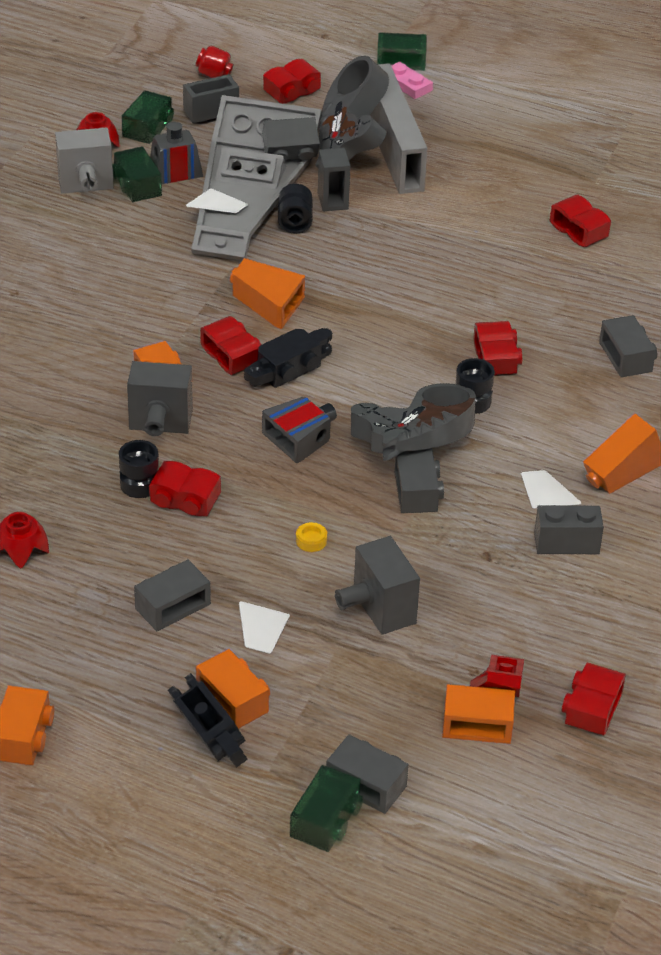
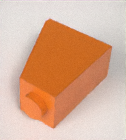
[230,258,305,329]
[583,414,661,494]

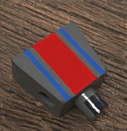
[148,122,203,185]
[262,397,337,463]

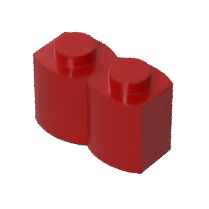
[263,59,321,104]
[549,195,611,247]
[200,316,261,375]
[473,321,522,375]
[149,461,221,516]
[561,662,626,735]

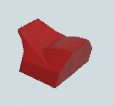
[470,654,524,698]

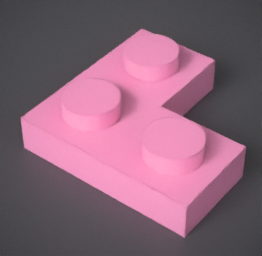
[391,62,433,99]

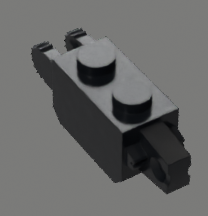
[244,328,332,388]
[168,673,248,768]

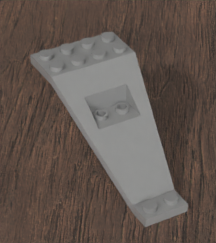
[191,95,322,261]

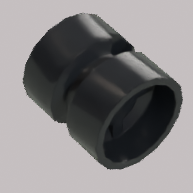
[278,183,313,234]
[455,358,495,414]
[119,440,159,498]

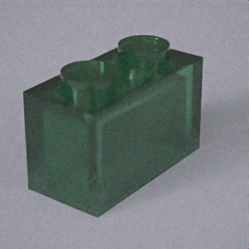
[377,32,427,71]
[121,90,174,144]
[112,146,162,203]
[290,765,363,853]

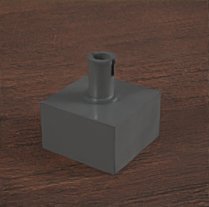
[127,361,193,436]
[335,536,420,635]

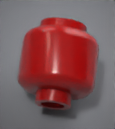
[195,46,234,79]

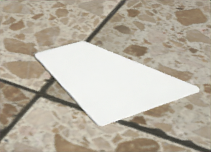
[186,189,248,213]
[521,470,581,508]
[239,601,290,654]

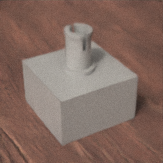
[55,128,113,194]

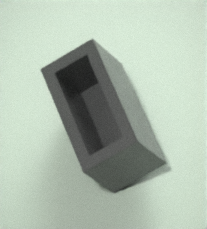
[183,74,239,123]
[262,117,320,161]
[317,148,350,212]
[599,315,657,378]
[394,448,444,513]
[534,505,604,554]
[134,559,211,632]
[325,734,409,814]

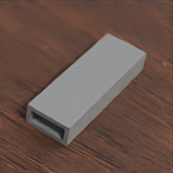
[369,64,427,194]

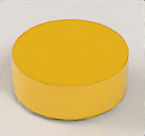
[296,522,327,552]

